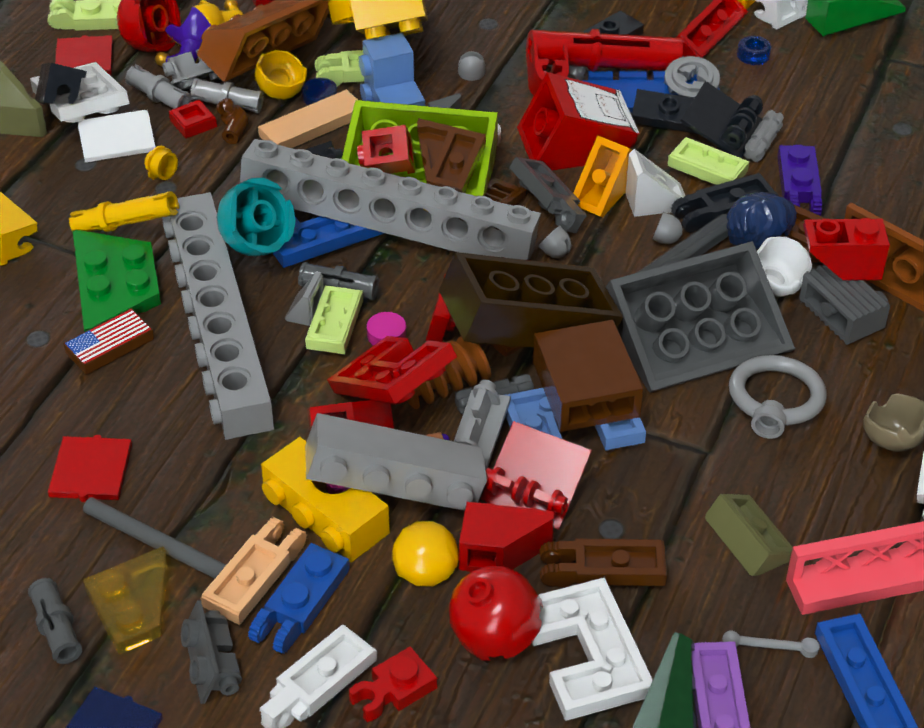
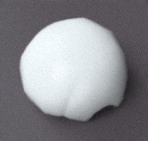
[757,237,812,297]

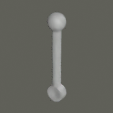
[722,630,820,658]

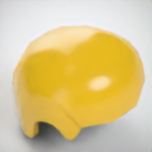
[255,50,307,100]
[392,521,459,587]

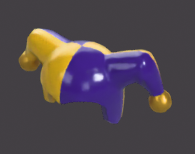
[155,0,243,66]

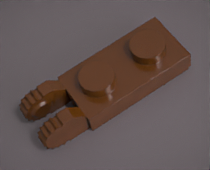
[540,538,667,587]

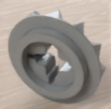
[664,56,720,98]

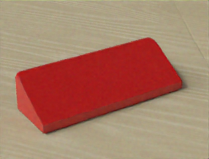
[675,0,749,58]

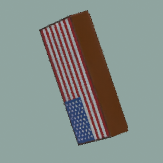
[63,308,154,375]

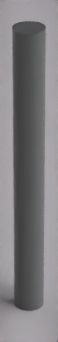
[83,497,226,579]

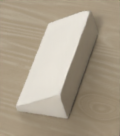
[78,110,155,162]

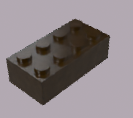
[439,252,623,347]

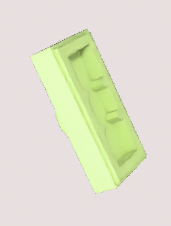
[668,137,749,185]
[305,285,363,354]

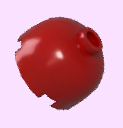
[117,0,181,52]
[448,566,543,661]

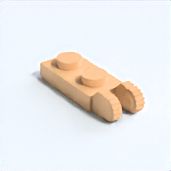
[201,517,307,625]

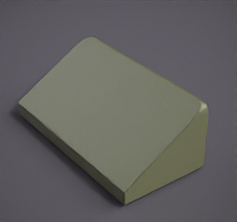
[705,494,793,576]

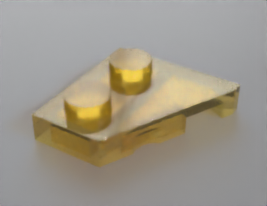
[83,546,168,655]

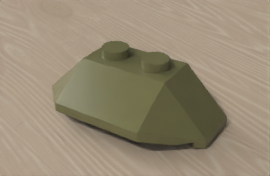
[0,61,47,137]

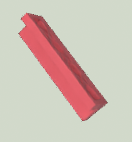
[786,521,924,615]

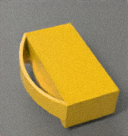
[328,0,428,40]

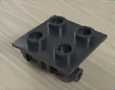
[681,81,763,158]

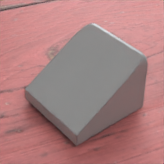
[285,271,324,326]

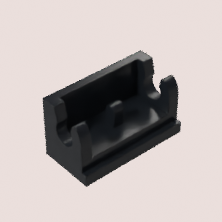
[35,63,87,104]

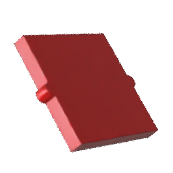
[55,35,113,75]
[48,435,132,502]

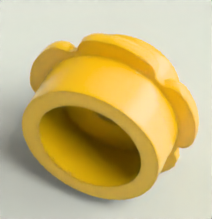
[144,145,178,180]

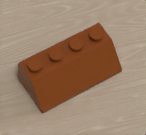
[196,0,330,82]
[844,202,924,312]

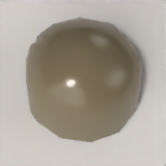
[863,394,924,452]

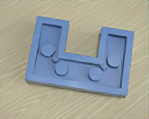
[506,388,646,450]

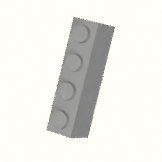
[305,413,487,511]

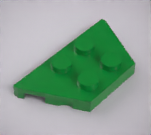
[73,230,161,332]

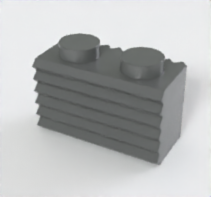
[799,265,890,345]

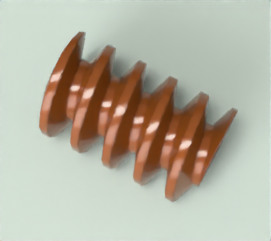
[402,336,491,409]

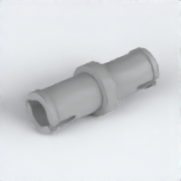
[125,64,192,109]
[191,78,264,113]

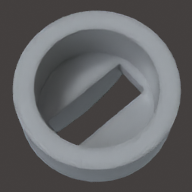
[458,51,485,81]
[652,212,683,244]
[538,225,572,259]

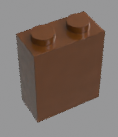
[533,320,643,432]

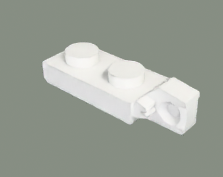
[260,625,377,728]

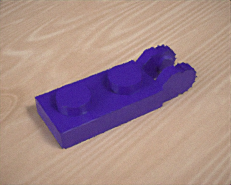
[777,145,822,216]

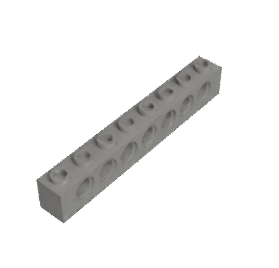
[240,139,541,260]
[162,192,274,440]

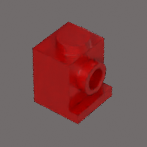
[357,125,415,174]

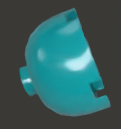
[216,178,296,256]

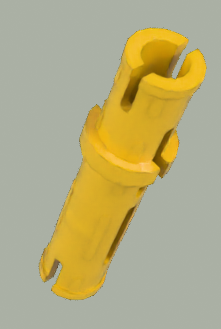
[69,191,179,232]

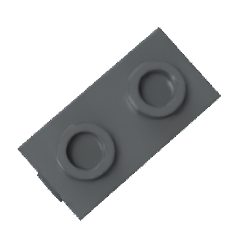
[181,600,242,704]

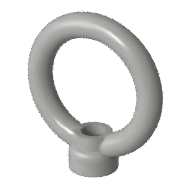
[729,355,827,439]

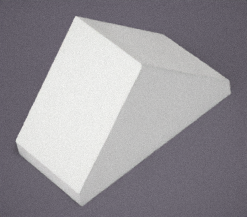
[625,149,685,217]

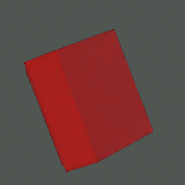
[169,100,217,139]

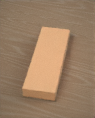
[258,89,358,148]

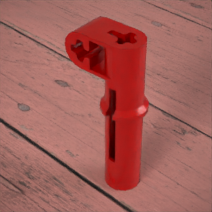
[526,29,683,96]

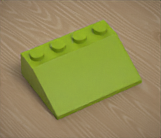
[342,100,498,196]

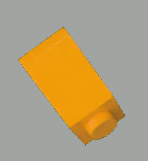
[573,136,632,217]

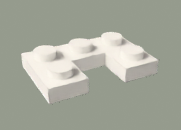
[30,62,129,123]
[532,578,653,721]

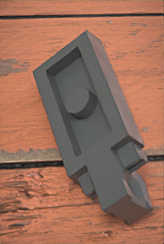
[509,157,587,233]

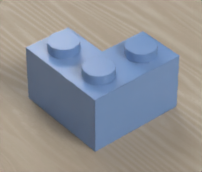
[359,32,425,106]

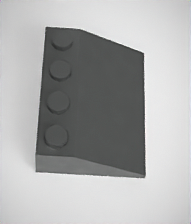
[606,241,795,393]

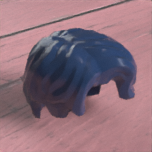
[726,192,796,250]

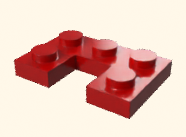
[327,336,457,404]

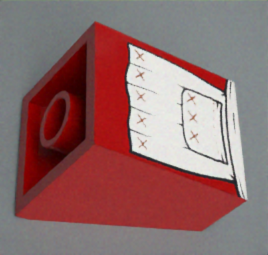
[517,72,639,170]

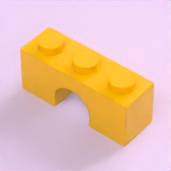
[261,437,390,563]

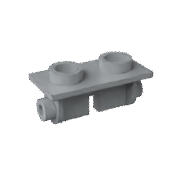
[162,49,220,91]
[454,380,511,469]

